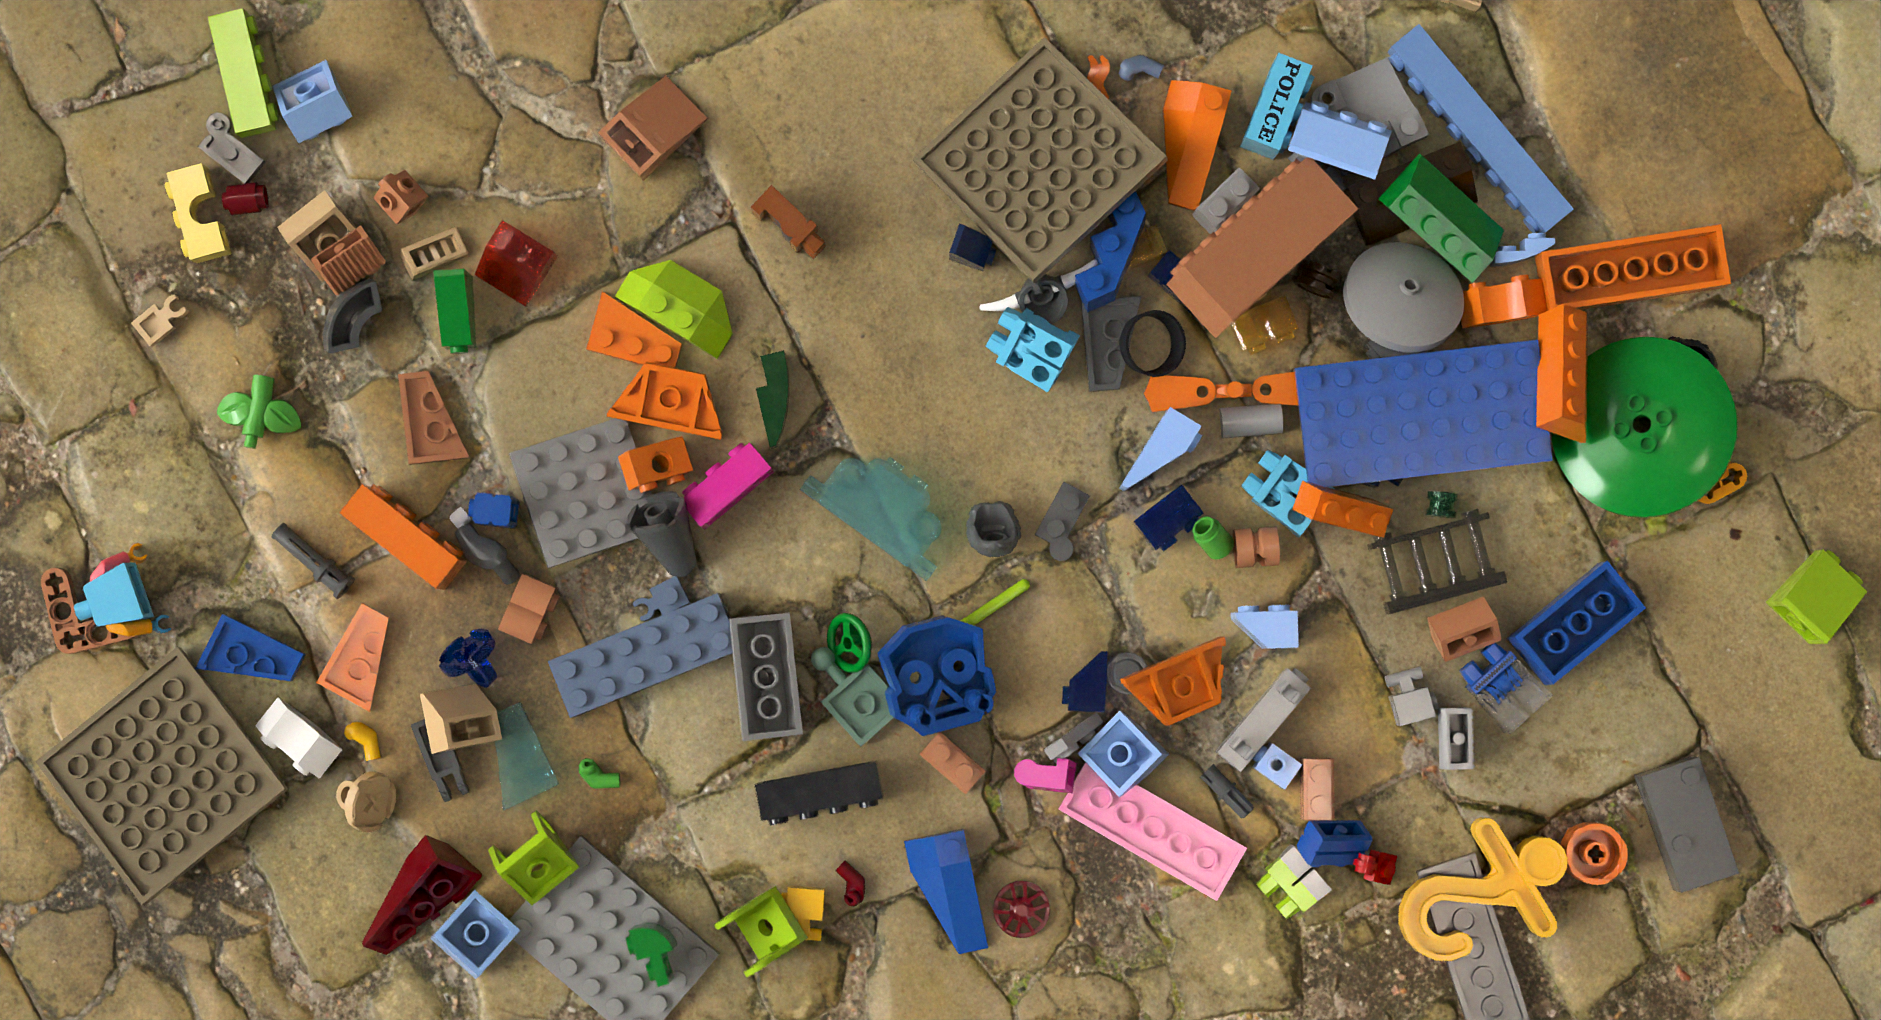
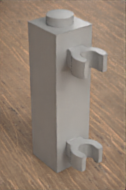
[1215,668,1311,772]

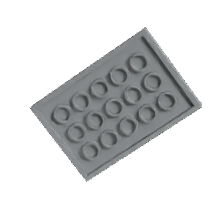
[509,836,720,1020]

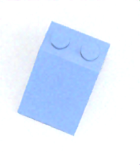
[1119,407,1203,491]

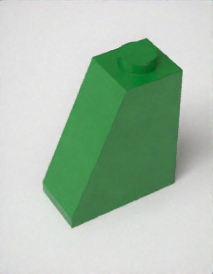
[433,269,476,354]

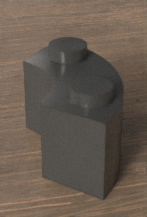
[323,278,382,354]

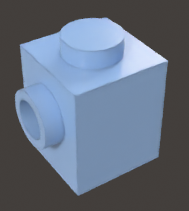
[1252,743,1302,790]

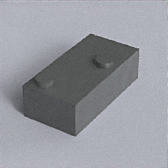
[1634,756,1739,893]

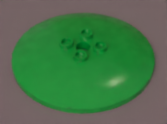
[1551,337,1738,518]

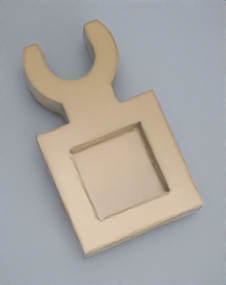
[131,295,189,347]

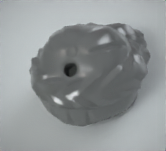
[966,501,1021,557]

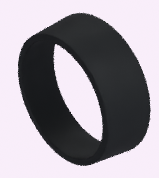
[1119,310,1186,377]

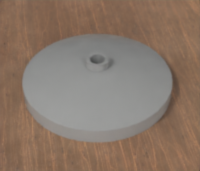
[1343,242,1464,353]

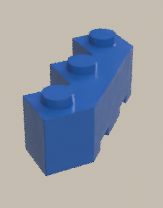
[1075,191,1146,312]

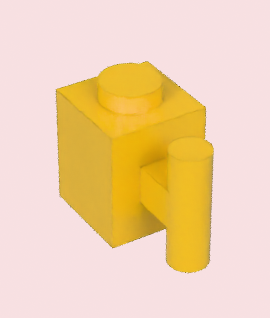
[781,886,825,941]

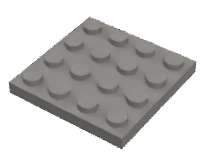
[509,418,652,569]

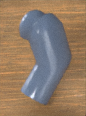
[1119,55,1164,81]

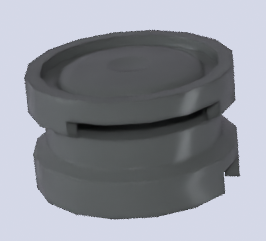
[1105,652,1148,695]

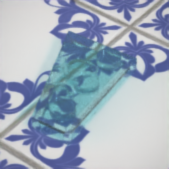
[495,702,559,811]

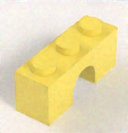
[165,163,231,263]

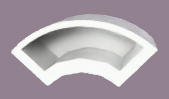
[255,697,342,778]

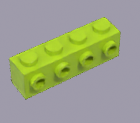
[208,8,279,138]

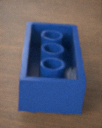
[1507,560,1646,685]

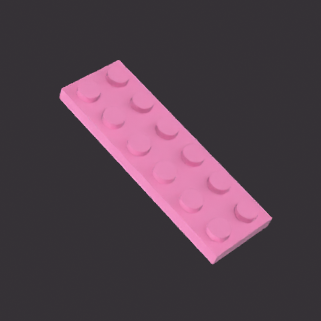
[1058,762,1247,901]

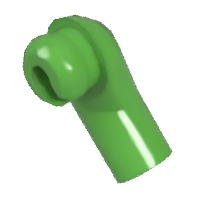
[578,758,620,789]

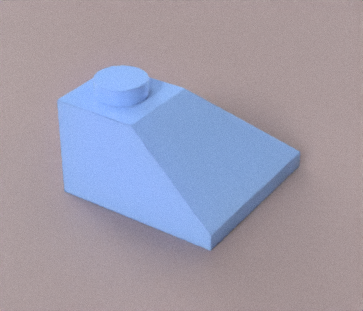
[1077,710,1169,797]

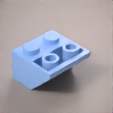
[1230,605,1299,649]

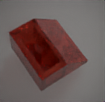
[475,220,558,307]

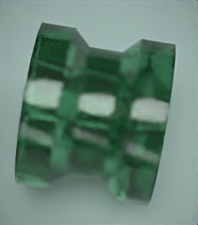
[1426,491,1458,518]

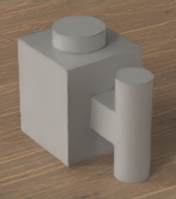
[1385,666,1438,726]

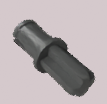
[1200,764,1254,818]

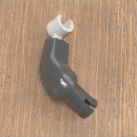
[450,507,520,585]

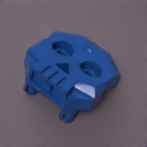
[877,615,996,736]

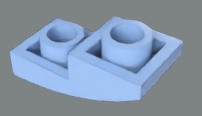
[1490,233,1555,267]

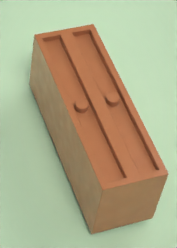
[1166,157,1359,338]

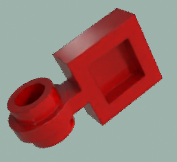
[1353,849,1397,885]

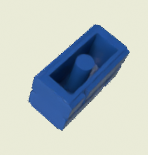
[468,493,520,529]
[1297,820,1373,867]

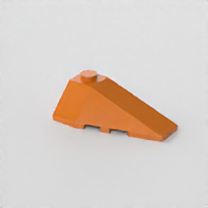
[1163,80,1232,211]

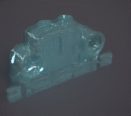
[800,457,941,581]

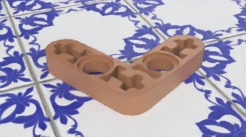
[41,568,140,654]

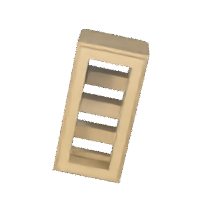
[400,227,469,281]

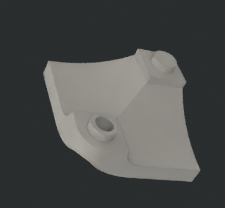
[1311,57,1429,177]

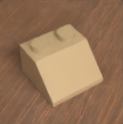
[277,190,356,282]

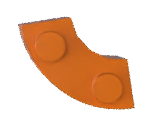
[1461,274,1547,328]

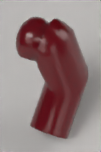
[835,860,865,907]

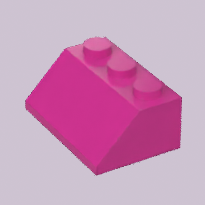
[682,442,774,530]

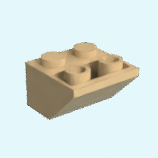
[420,684,502,754]

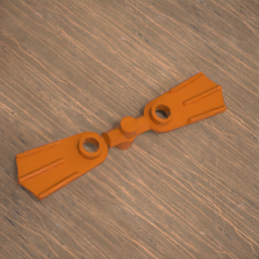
[1144,372,1298,412]

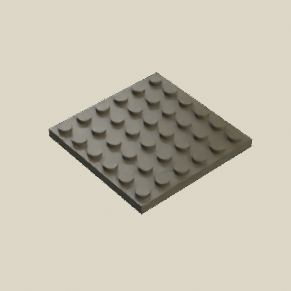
[913,37,1168,284]
[36,647,288,905]

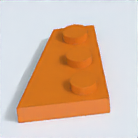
[586,291,682,368]
[316,603,389,712]

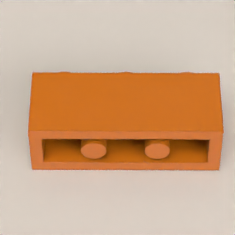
[1293,481,1394,538]

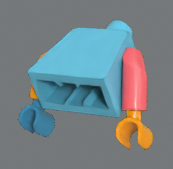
[74,543,171,637]

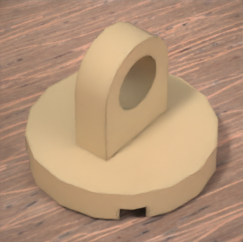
[337,771,396,833]

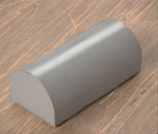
[1219,404,1283,439]

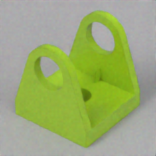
[488,810,579,906]
[714,886,808,977]

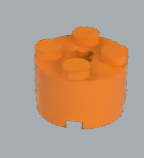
[1560,822,1628,885]

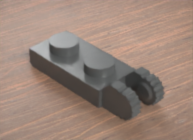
[411,719,469,802]

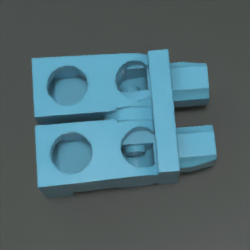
[986,307,1080,393]
[1241,450,1335,538]

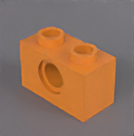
[618,436,693,493]

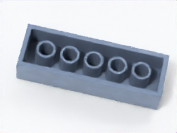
[548,593,733,718]

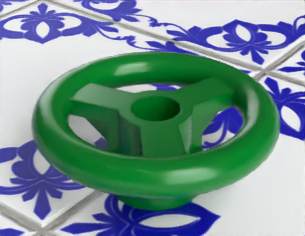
[827,613,872,673]

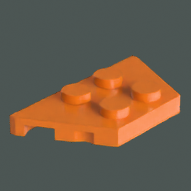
[607,362,723,440]
[1120,636,1226,726]

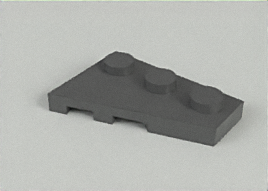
[1081,296,1141,392]

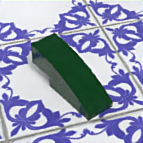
[756,351,789,449]

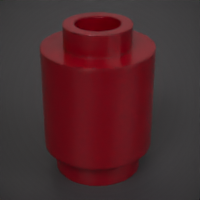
[222,182,269,216]

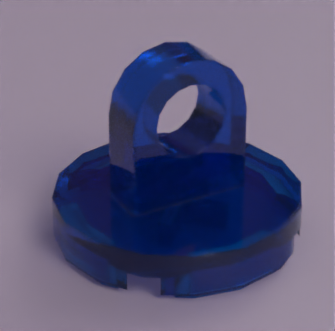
[439,628,497,688]

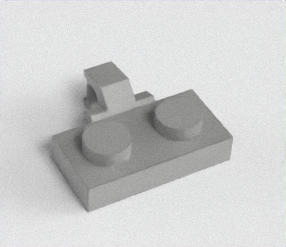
[1044,712,1103,763]

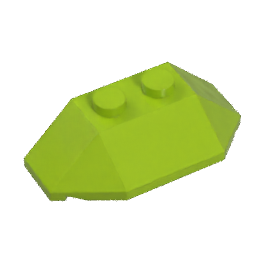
[614,260,733,359]

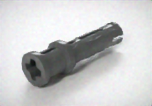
[271,523,355,599]

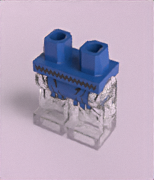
[1459,643,1553,734]

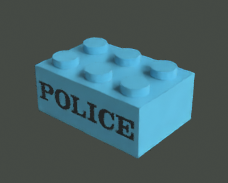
[1240,53,1314,160]

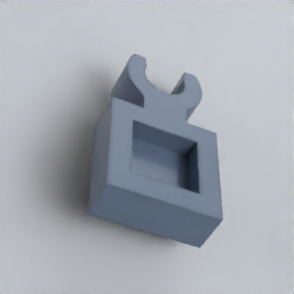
[633,576,690,621]

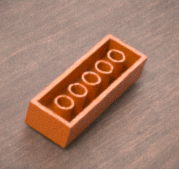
[1535,224,1731,311]

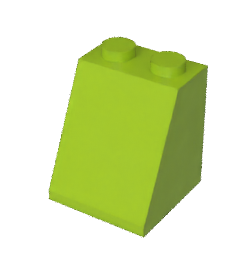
[1765,549,1868,644]

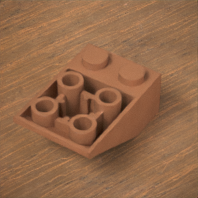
[598,76,708,181]

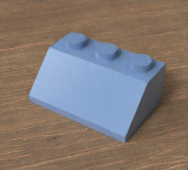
[1288,101,1392,179]

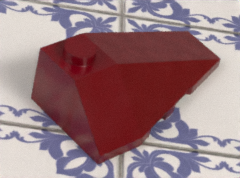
[362,835,483,955]

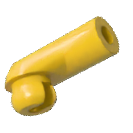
[344,721,381,761]

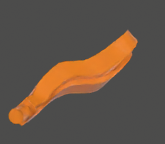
[1086,55,1110,99]

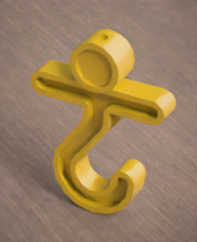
[1398,817,1567,961]

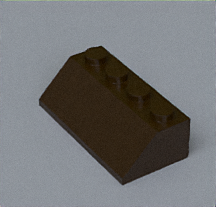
[1344,142,1478,247]

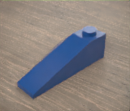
[904,829,988,954]

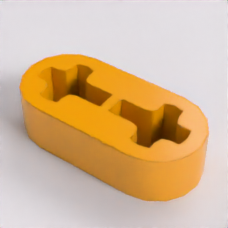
[1697,462,1747,504]

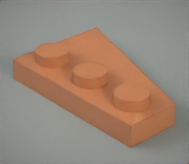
[398,371,470,465]

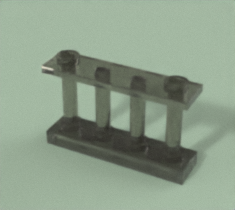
[1367,509,1508,615]

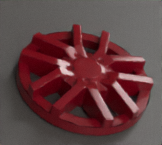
[993,881,1050,938]

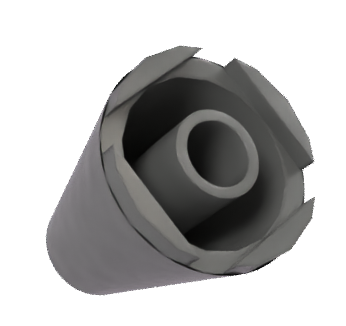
[627,491,697,577]

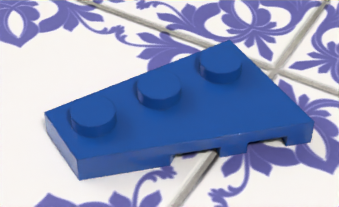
[195,614,306,681]

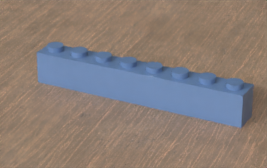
[1387,24,1574,233]

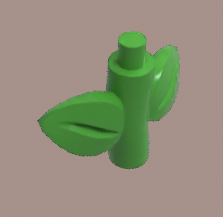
[217,375,301,449]

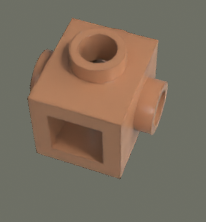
[373,170,429,224]

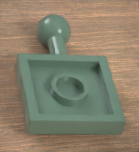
[811,647,894,747]

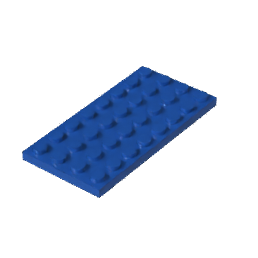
[1294,340,1553,487]

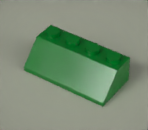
[1379,153,1504,283]

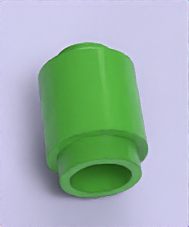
[1192,516,1234,560]

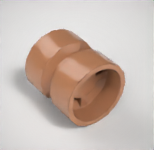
[1233,527,1280,568]

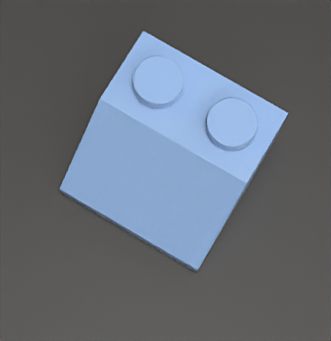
[272,60,353,143]
[430,890,520,979]

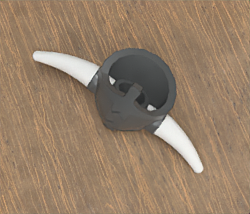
[979,259,1098,324]

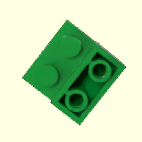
[626,923,678,987]

